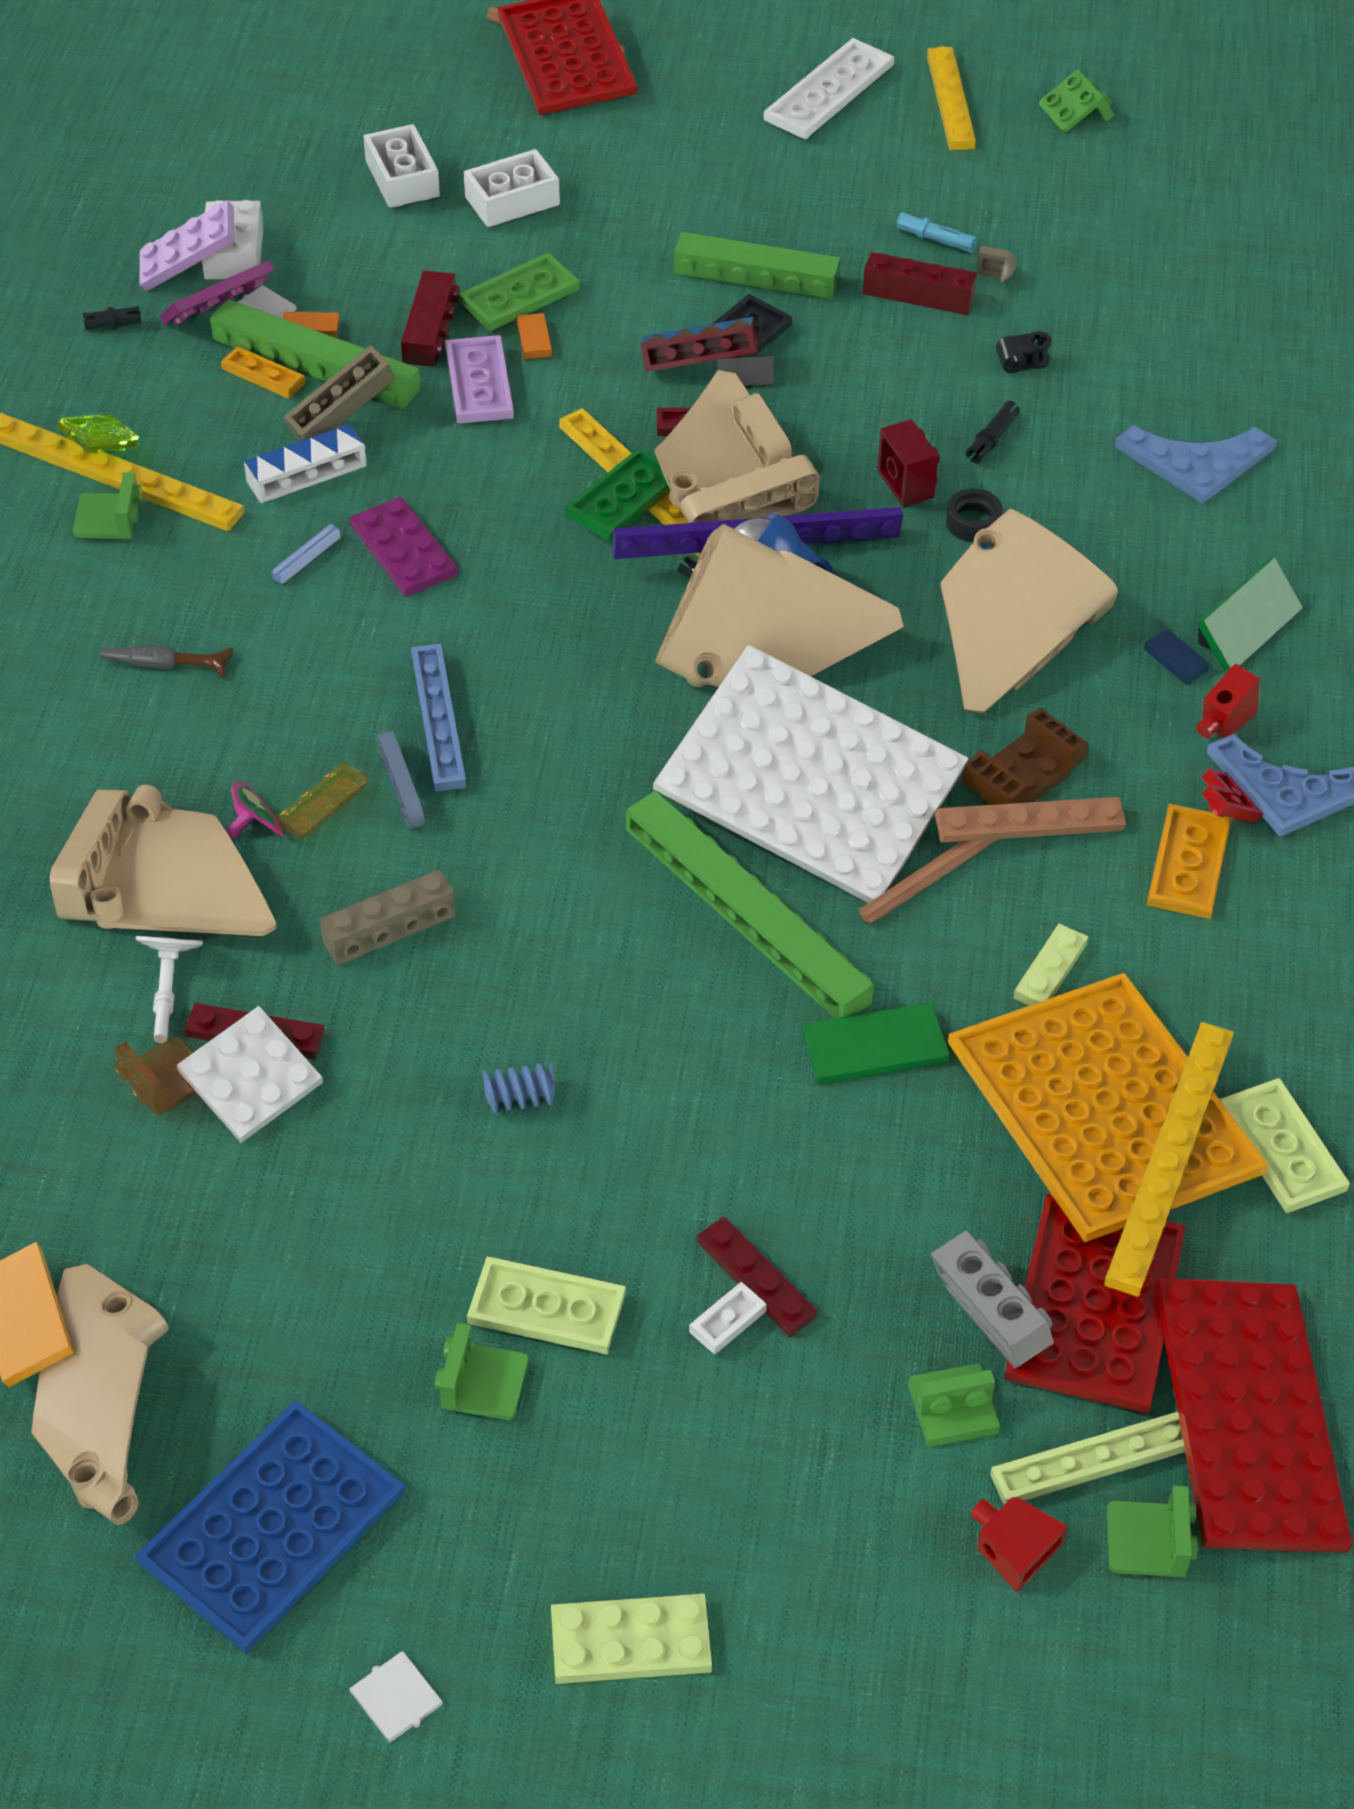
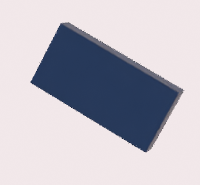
[1144,629,1210,684]

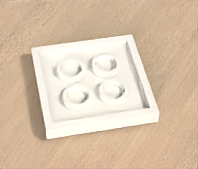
[177,1006,323,1143]

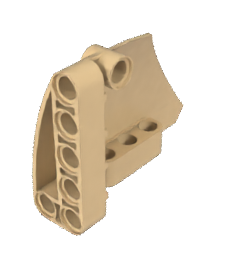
[655,370,820,523]
[940,509,1118,713]
[655,524,904,688]

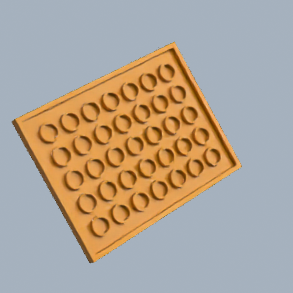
[948,973,1268,1242]

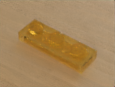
[278,761,367,840]

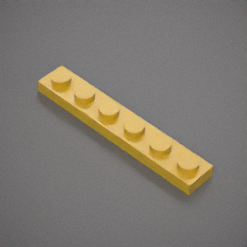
[927,46,976,150]

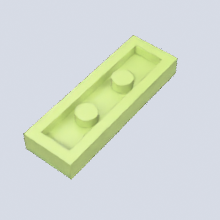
[1013,924,1088,1006]

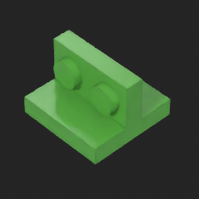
[908,1363,1000,1447]

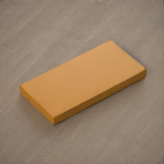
[1146,804,1231,919]
[0,1242,74,1388]

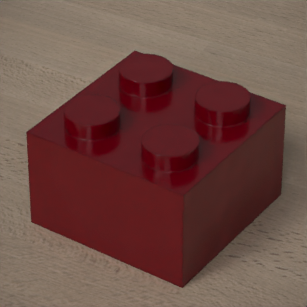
[877,419,940,508]

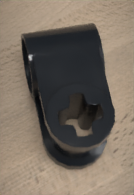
[995,331,1051,373]

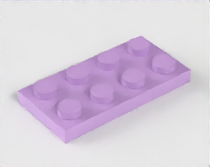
[139,200,235,292]
[445,335,514,424]

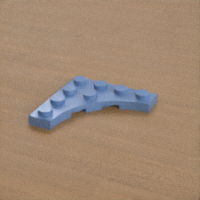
[1114,425,1277,504]
[1207,734,1354,837]

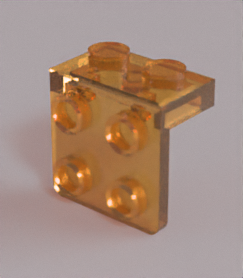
[114,1037,197,1116]

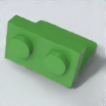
[1039,69,1114,132]
[73,472,142,539]
[435,1323,529,1420]
[1107,1486,1198,1577]

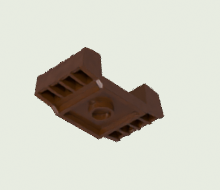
[960,708,1088,805]

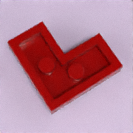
[1201,768,1264,823]

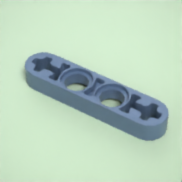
[377,731,425,830]

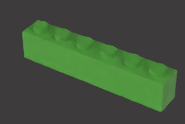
[674,232,840,299]

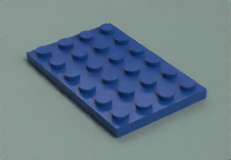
[135,1400,406,1654]

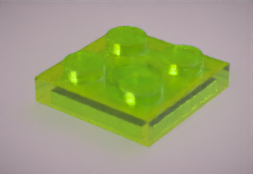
[58,414,138,453]

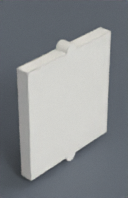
[238,285,297,319]
[349,1651,443,1743]

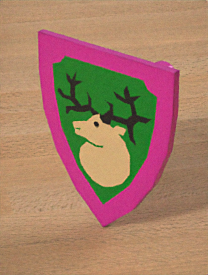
[226,781,284,839]

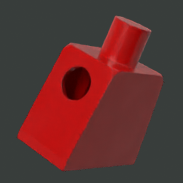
[1195,663,1260,739]
[970,1497,1067,1593]

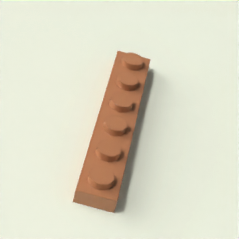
[935,797,1126,843]

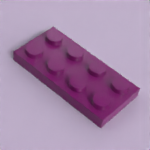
[159,260,274,326]
[349,496,458,597]

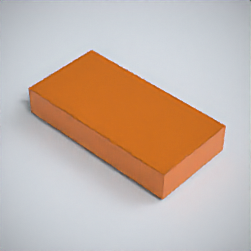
[283,312,340,338]
[517,313,552,360]

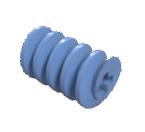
[482,1062,555,1113]

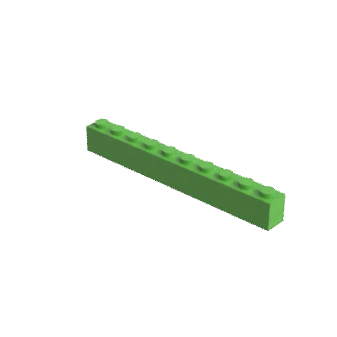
[626,791,874,1018]

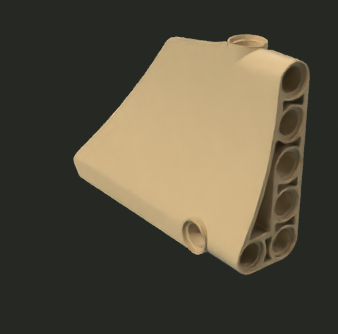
[50,785,277,936]

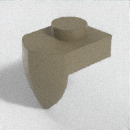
[977,246,1017,284]

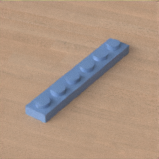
[411,644,466,792]

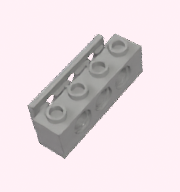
[931,1231,1054,1369]

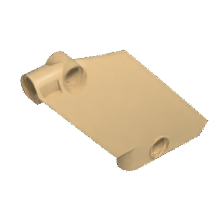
[32,1264,169,1525]

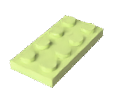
[1220,1078,1350,1214]
[467,1256,626,1355]
[551,1594,712,1684]

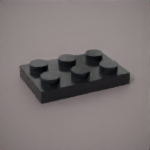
[712,294,792,356]

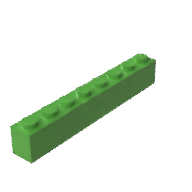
[210,299,421,410]

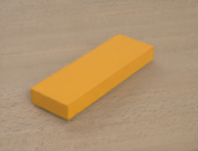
[221,346,306,399]

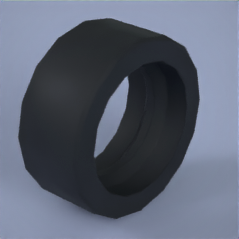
[946,488,1003,542]

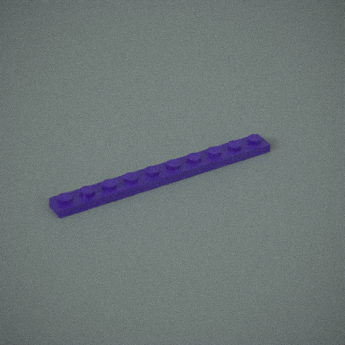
[611,507,904,559]

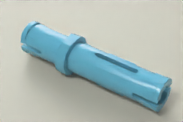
[896,212,977,254]

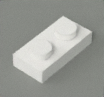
[689,1282,767,1355]

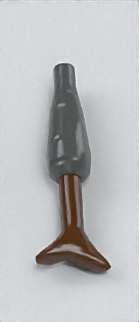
[101,645,233,678]

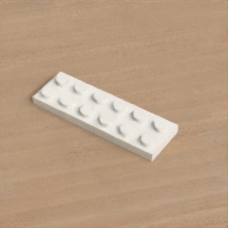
[764,38,894,139]

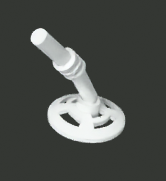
[136,936,203,1043]

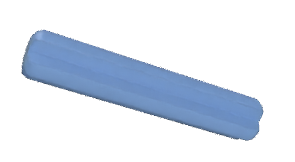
[271,524,340,584]

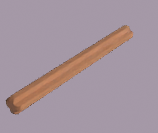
[859,839,998,924]

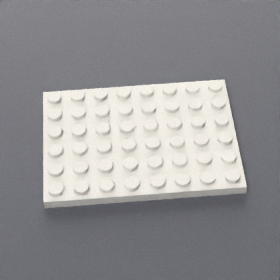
[653,645,968,903]

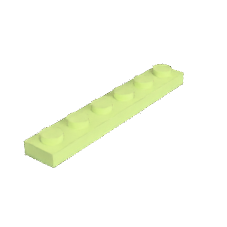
[990,1412,1185,1505]

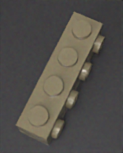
[284,345,395,441]
[320,870,455,966]

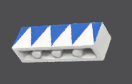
[244,424,367,503]

